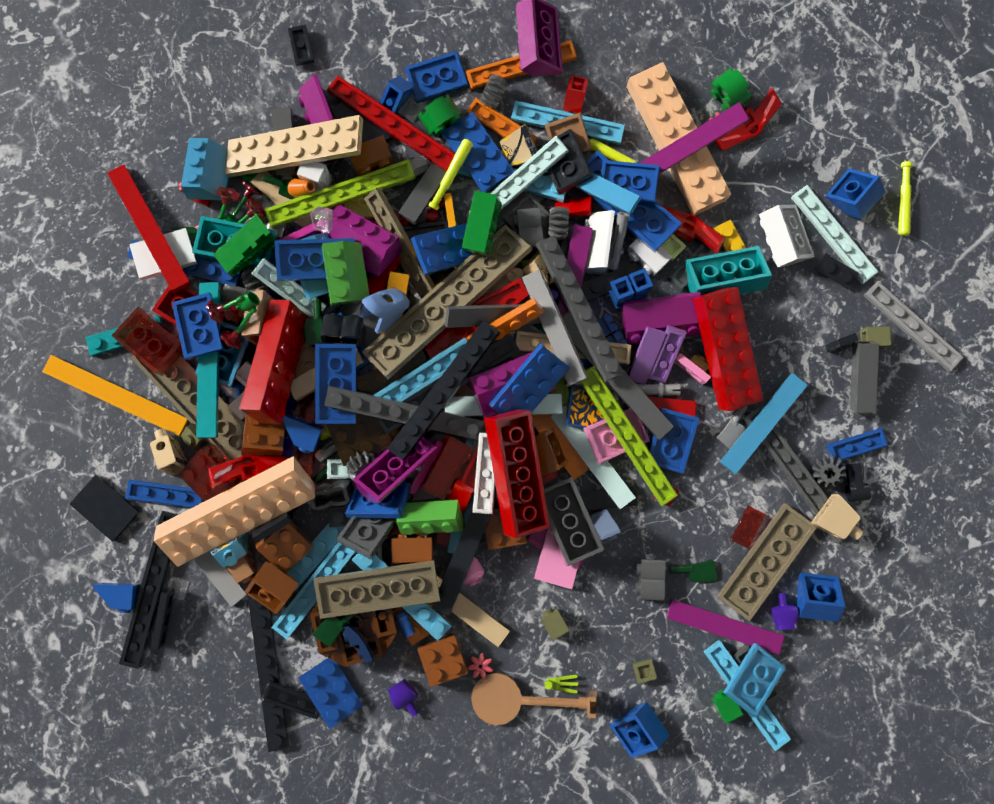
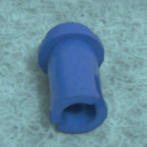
[395,611,415,638]

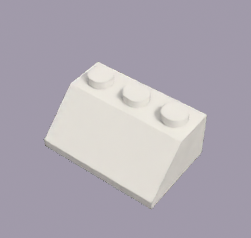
[759,205,814,267]
[584,210,615,275]

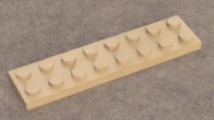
[225,115,363,177]

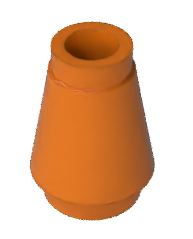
[288,179,315,198]

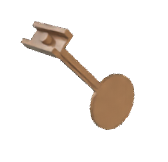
[471,673,598,725]

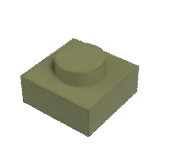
[181,423,204,450]
[632,658,657,684]

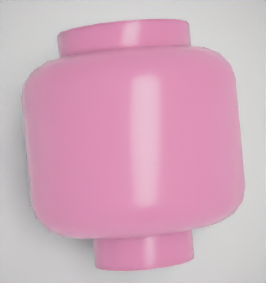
[463,557,484,586]

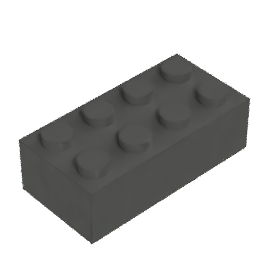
[544,477,604,566]

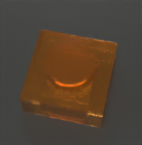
[689,355,709,372]

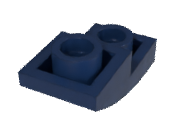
[343,624,375,664]

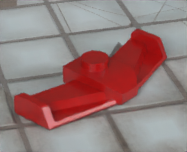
[714,88,783,151]
[661,205,725,254]
[208,454,288,488]

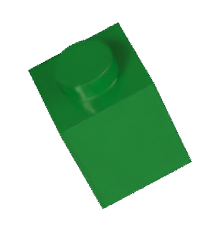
[710,689,743,724]

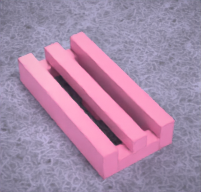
[674,353,711,385]

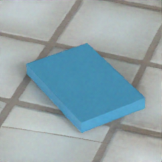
[723,643,786,717]

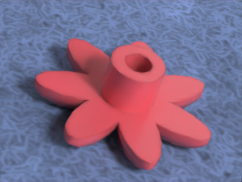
[467,653,493,679]

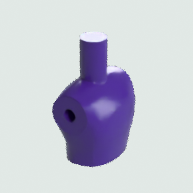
[771,593,799,630]
[387,679,419,717]

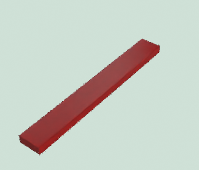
[327,75,455,172]
[107,165,191,293]

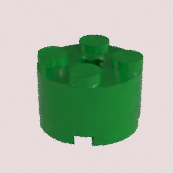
[710,67,753,111]
[418,95,462,139]

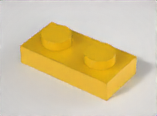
[713,220,746,252]

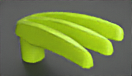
[544,675,579,694]

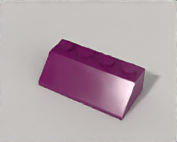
[516,0,563,76]
[298,74,345,164]
[321,204,402,277]
[622,292,701,345]
[469,352,556,418]
[353,437,438,503]

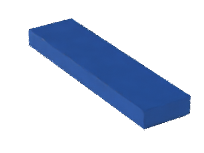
[125,480,206,508]

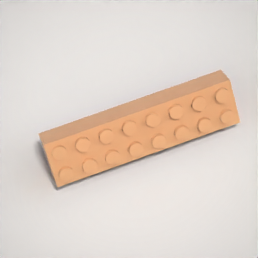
[627,62,731,215]
[154,456,315,567]

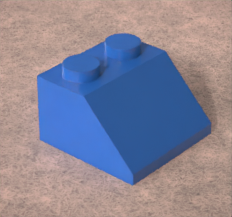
[826,168,886,220]
[796,572,845,622]
[609,702,669,758]

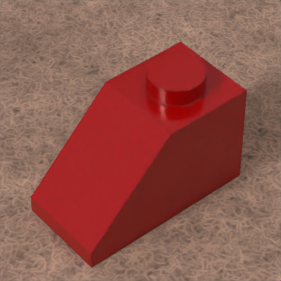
[563,75,589,114]

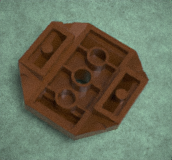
[310,603,398,667]

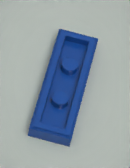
[826,428,888,461]

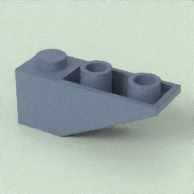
[589,509,621,542]

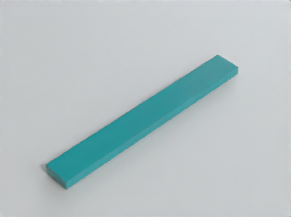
[196,282,221,438]

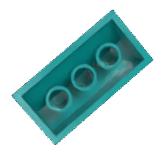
[192,216,277,268]
[685,246,772,295]

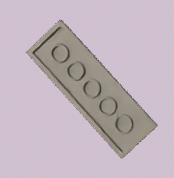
[716,503,817,621]
[314,560,440,619]

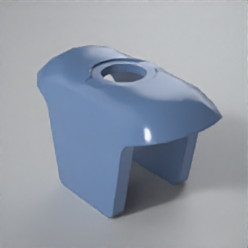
[359,288,410,334]

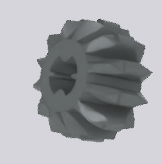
[481,74,507,109]
[548,207,569,240]
[242,267,271,295]
[346,450,377,481]
[812,454,847,487]

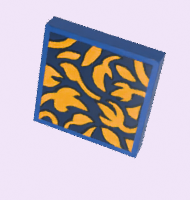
[565,387,604,428]

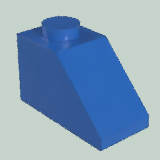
[379,75,414,115]
[282,414,324,453]
[93,583,140,613]

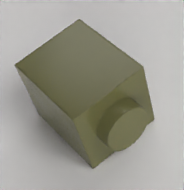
[860,326,893,348]
[540,607,570,640]

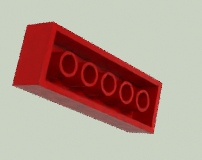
[692,287,763,411]
[239,300,309,425]
[484,409,550,538]

